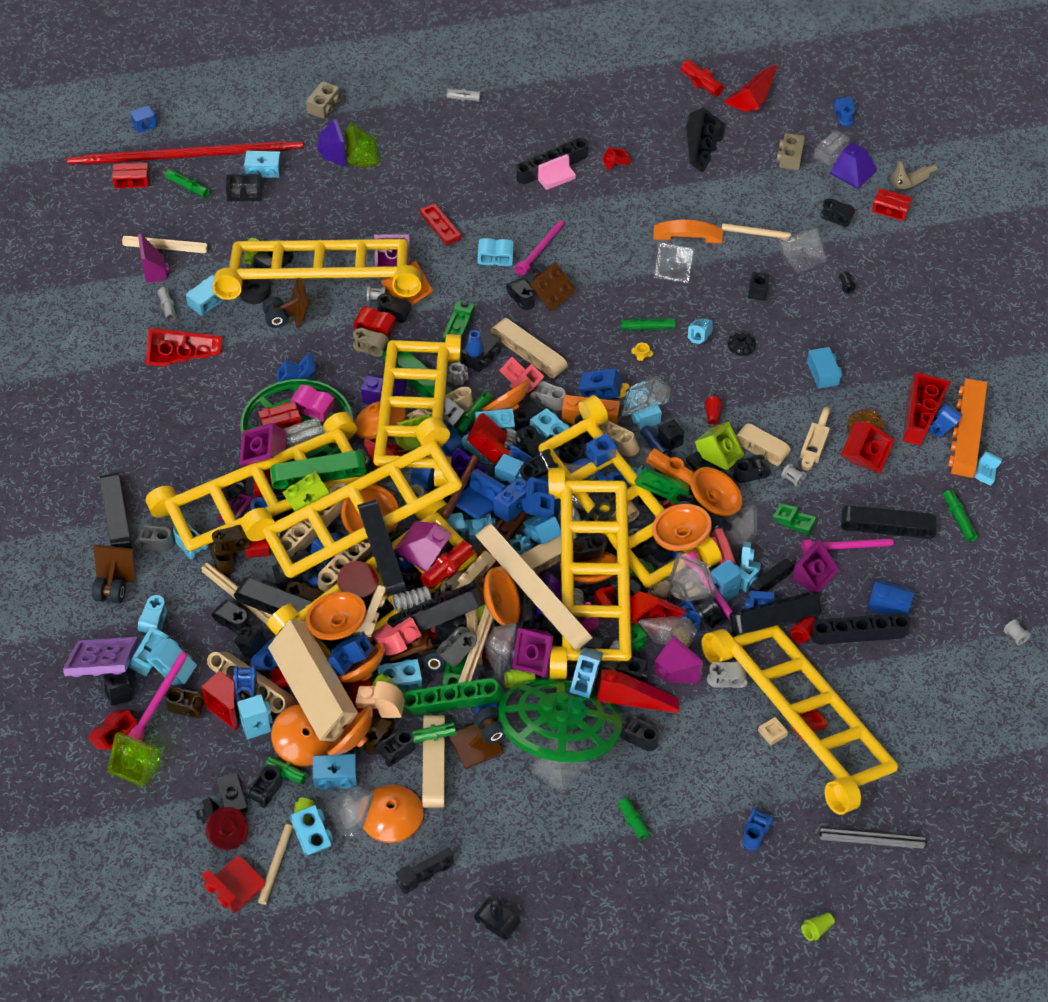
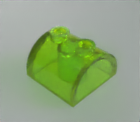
[344,122,379,168]
[106,732,161,787]

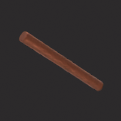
[442,455,479,519]

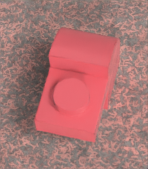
[499,357,544,393]
[371,617,422,655]

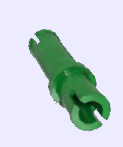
[165,169,210,198]
[620,317,675,332]
[454,391,493,436]
[942,490,978,542]

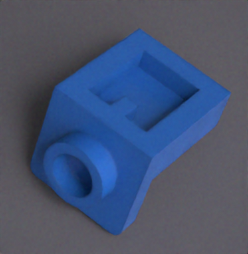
[745,591,774,609]

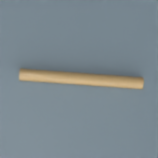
[722,223,791,240]
[258,824,293,905]

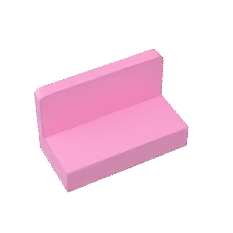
[538,155,576,190]

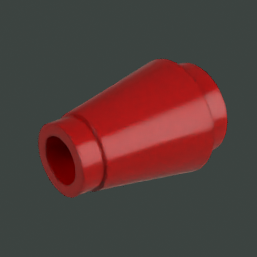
[704,396,723,425]
[791,616,815,643]

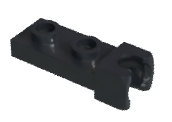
[395,847,454,894]

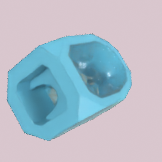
[688,319,713,344]

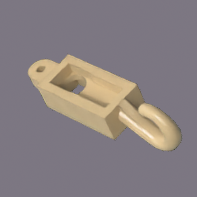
[800,407,831,471]

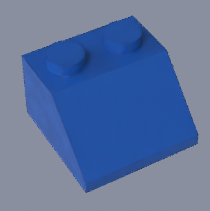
[867,578,915,616]

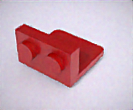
[466,413,510,464]
[201,856,266,914]

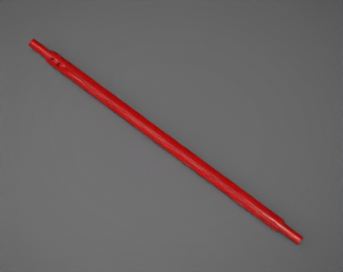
[67,141,303,165]

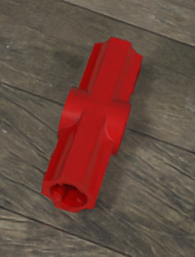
[681,59,724,97]
[420,541,475,590]

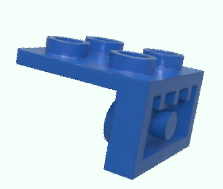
[455,469,506,519]

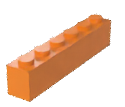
[948,378,988,478]

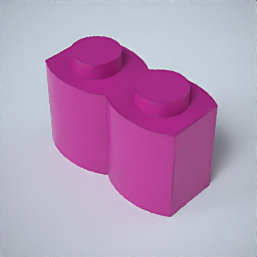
[290,385,334,422]

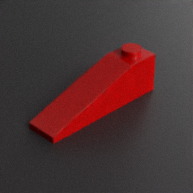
[724,64,777,112]

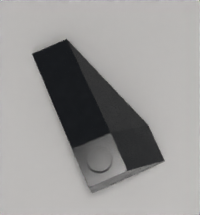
[686,107,725,172]

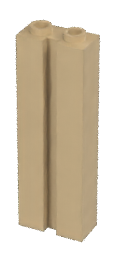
[268,619,358,741]

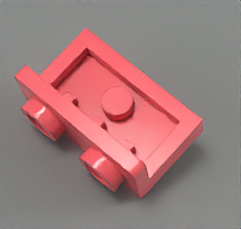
[710,528,736,567]

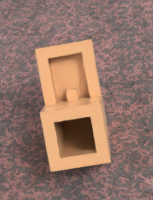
[355,681,405,718]

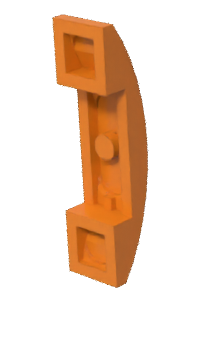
[653,220,723,243]

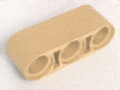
[599,421,640,457]
[736,424,791,466]

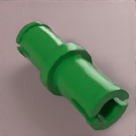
[412,722,456,744]
[265,755,308,785]
[617,797,651,840]

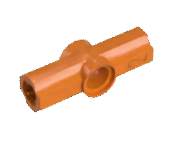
[646,449,694,490]

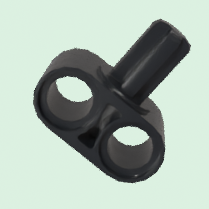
[546,434,585,467]
[573,533,607,563]
[632,536,672,563]
[474,898,521,940]

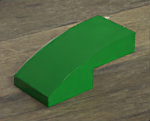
[773,503,817,536]

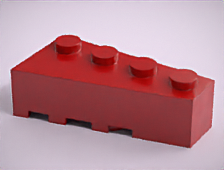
[902,372,951,446]

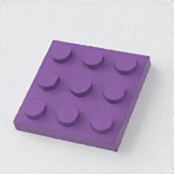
[63,637,138,677]

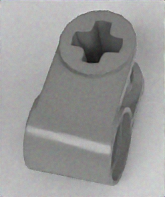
[530,381,566,411]
[707,661,747,688]

